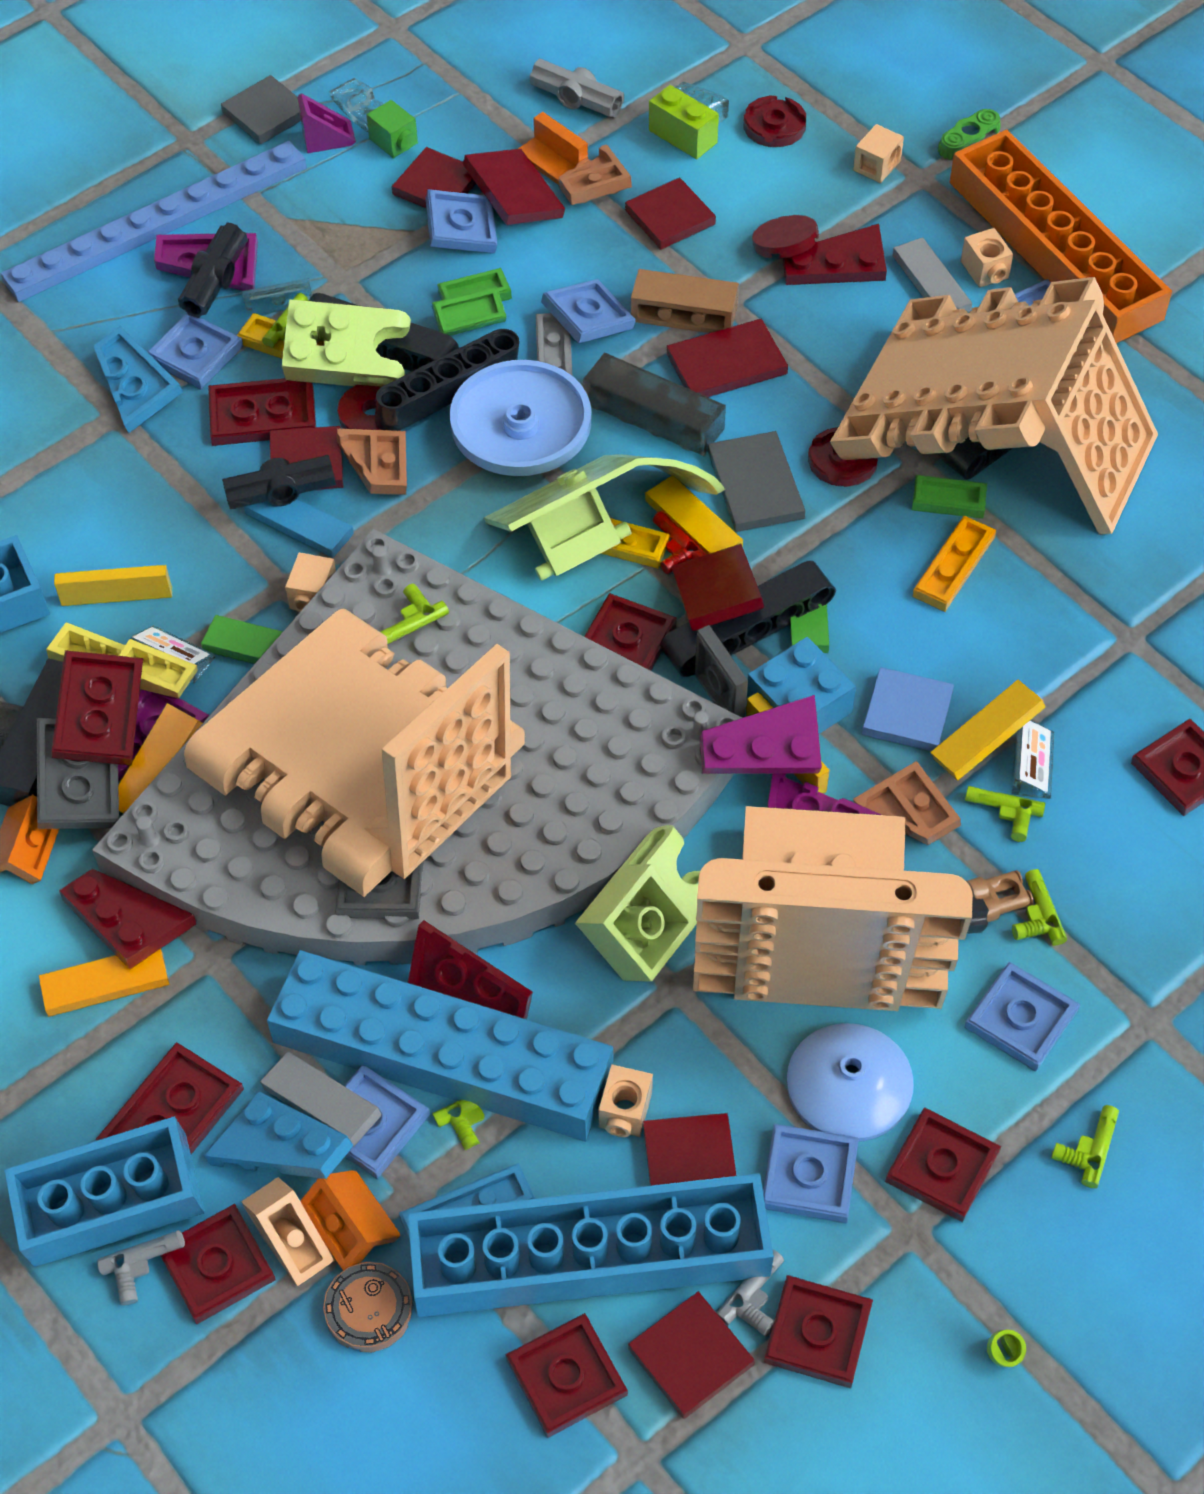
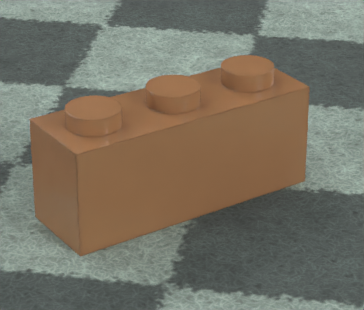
[631,269,739,333]

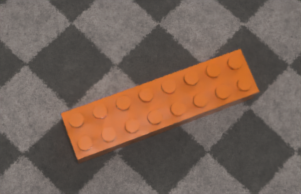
[949,129,1172,344]

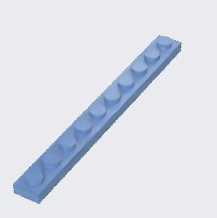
[0,141,307,302]

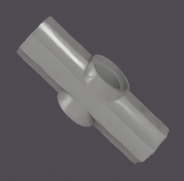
[530,58,624,118]

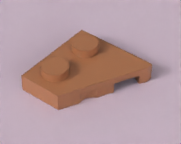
[559,144,632,205]
[337,429,407,495]
[853,761,961,845]

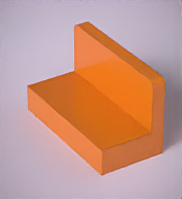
[518,112,588,185]
[0,795,59,884]
[300,1170,400,1271]

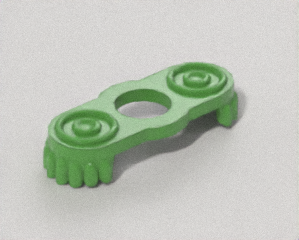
[938,109,1001,160]

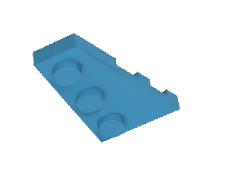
[93,326,183,433]
[204,1092,353,1179]

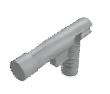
[97,1230,185,1305]
[716,1249,784,1336]

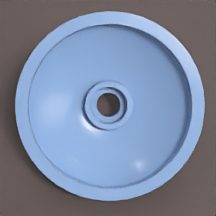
[787,1023,914,1142]

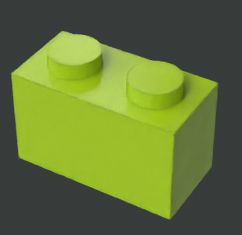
[649,85,719,159]

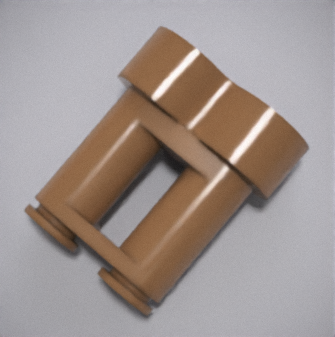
[966,870,1033,922]

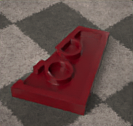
[783,224,887,285]
[59,868,196,969]
[408,920,533,1020]

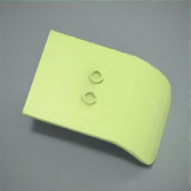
[484,454,725,581]

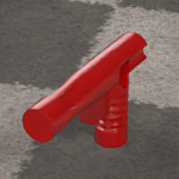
[652,511,707,574]

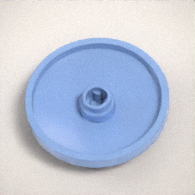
[450,360,591,476]

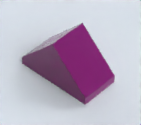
[297,93,356,153]

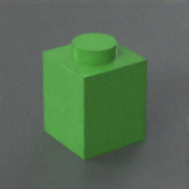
[366,100,418,158]

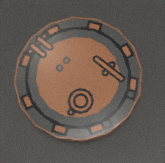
[323,1262,413,1353]

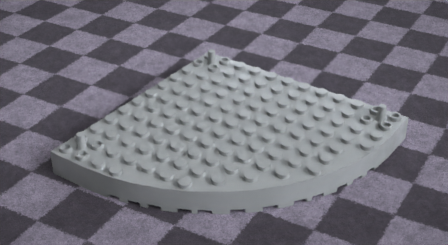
[92,529,742,965]

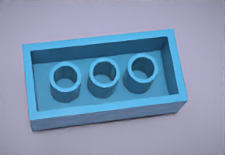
[4,1116,204,1267]

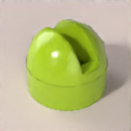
[986,1329,1026,1367]

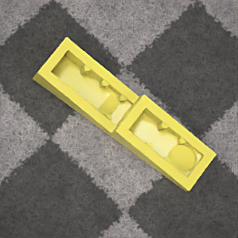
[46,622,198,698]

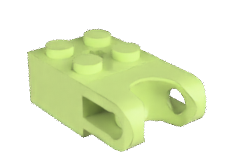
[282,299,411,387]
[575,825,700,982]

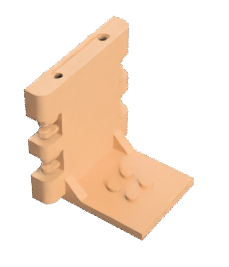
[830,277,1158,535]
[184,609,525,897]
[693,806,972,1011]

